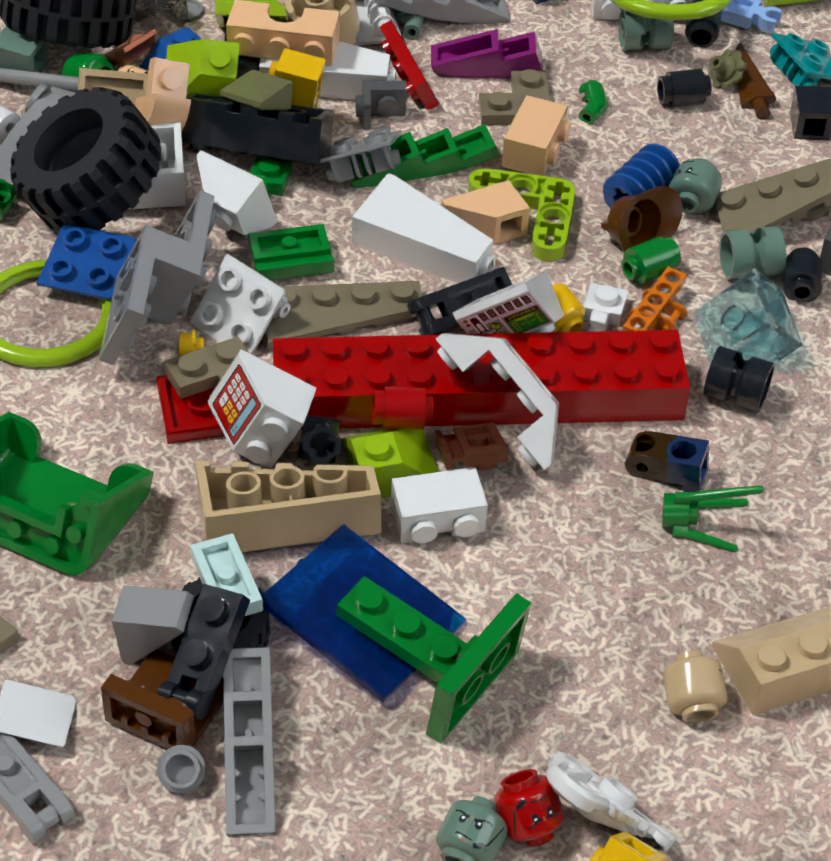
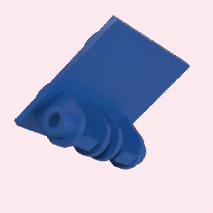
[36,223,137,301]

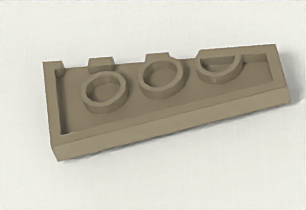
[714,158,831,234]
[267,281,422,352]

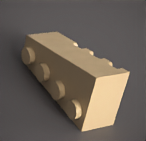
[195,460,382,552]

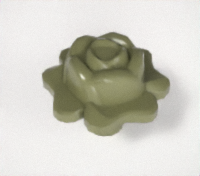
[708,49,746,90]

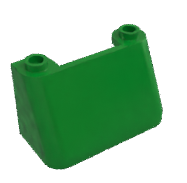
[0,412,154,575]

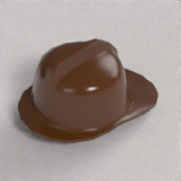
[601,186,683,252]

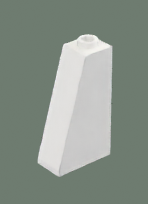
[259,41,396,101]
[352,173,496,283]

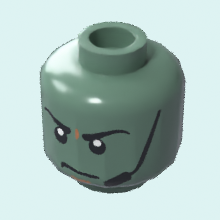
[669,158,722,214]
[436,796,508,861]

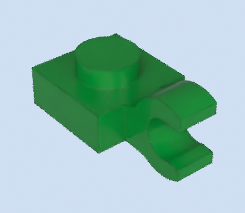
[249,157,292,199]

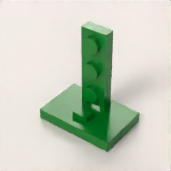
[336,576,532,743]

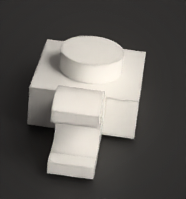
[583,283,629,331]

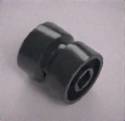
[703,346,775,413]

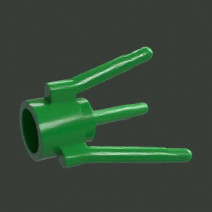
[662,485,764,552]

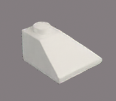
[196,150,278,235]

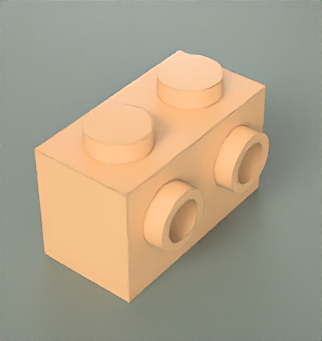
[501,95,571,176]

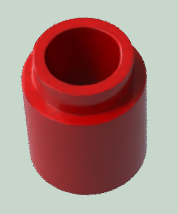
[372,387,434,430]

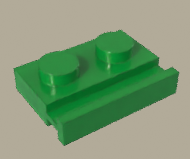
[248,224,334,280]

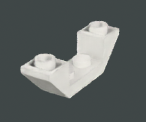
[436,333,559,470]

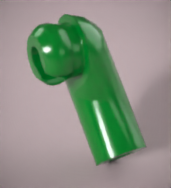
[579,80,609,125]

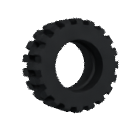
[0,0,137,49]
[10,87,161,232]

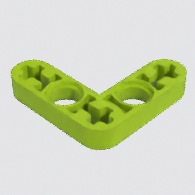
[468,168,575,262]

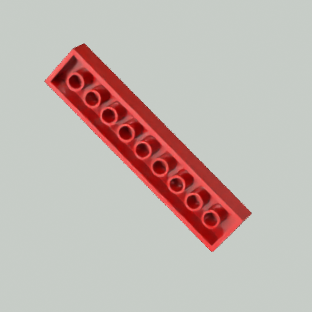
[273,330,690,429]

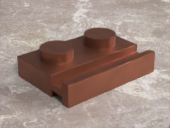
[435,422,508,470]

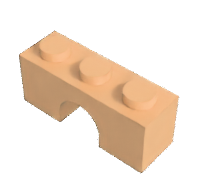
[226,0,340,66]

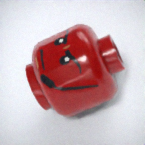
[494,769,565,847]

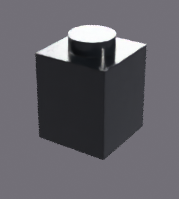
[790,86,831,140]

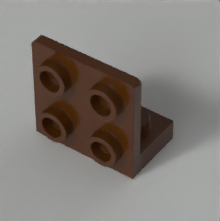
[101,649,224,749]

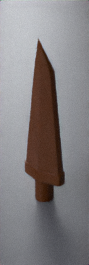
[735,42,776,119]

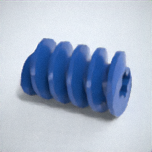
[603,143,680,209]

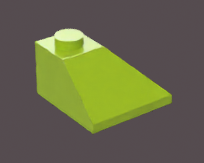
[166,39,240,96]
[341,429,438,499]

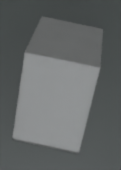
[112,585,194,665]

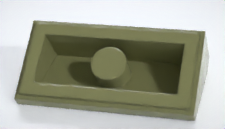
[220,70,293,110]

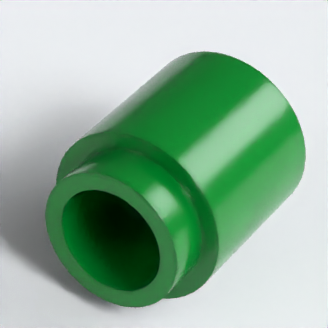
[621,237,681,285]

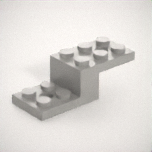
[98,190,217,366]

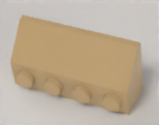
[712,606,831,715]

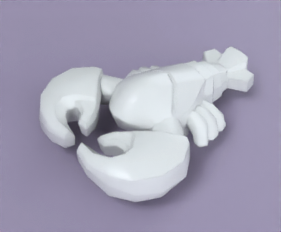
[546,751,675,853]

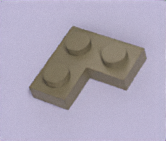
[478,69,551,125]
[164,336,249,399]

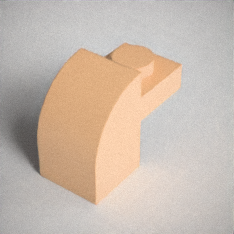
[135,57,191,132]

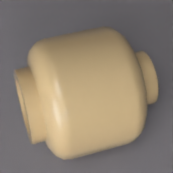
[663,650,728,723]

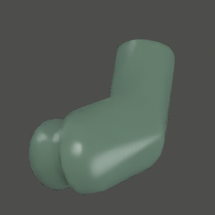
[391,8,424,40]

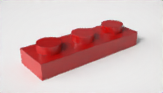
[380,20,440,110]

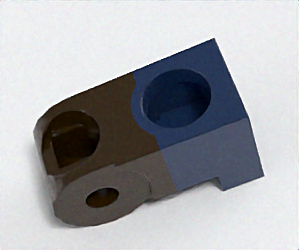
[624,431,709,492]

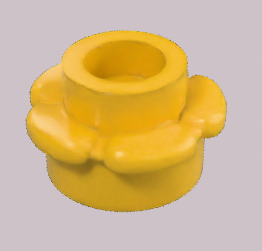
[178,329,204,356]

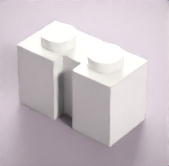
[391,467,488,544]

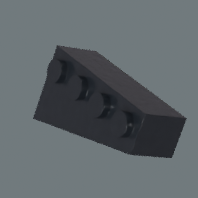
[181,93,334,165]

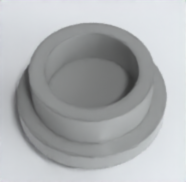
[157,745,206,793]

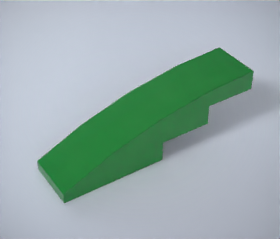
[351,124,499,188]

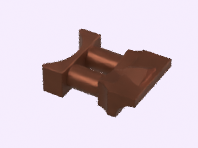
[104,28,157,70]

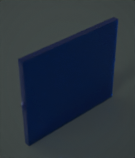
[261,524,466,703]

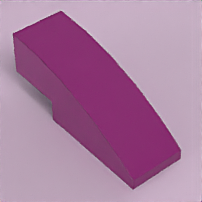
[431,29,543,79]

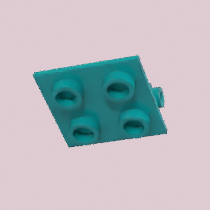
[769,32,831,86]

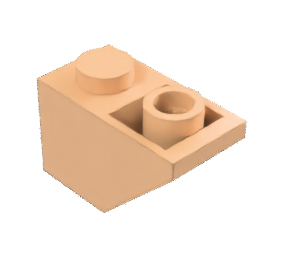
[441,180,530,244]

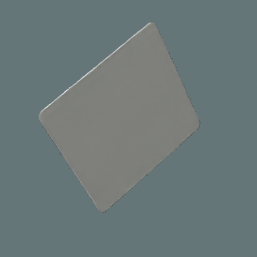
[0,680,77,747]

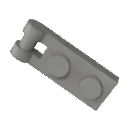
[0,732,75,844]

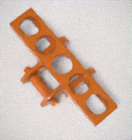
[622,266,688,331]

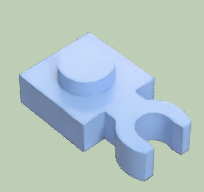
[721,0,782,33]

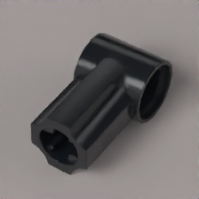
[298,415,342,464]

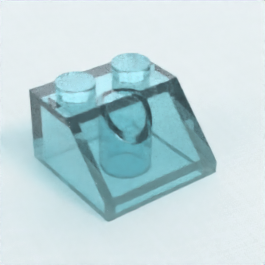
[693,268,803,364]

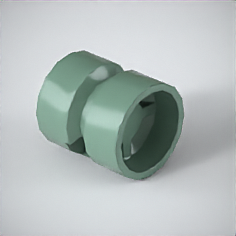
[618,8,674,50]
[719,226,786,280]

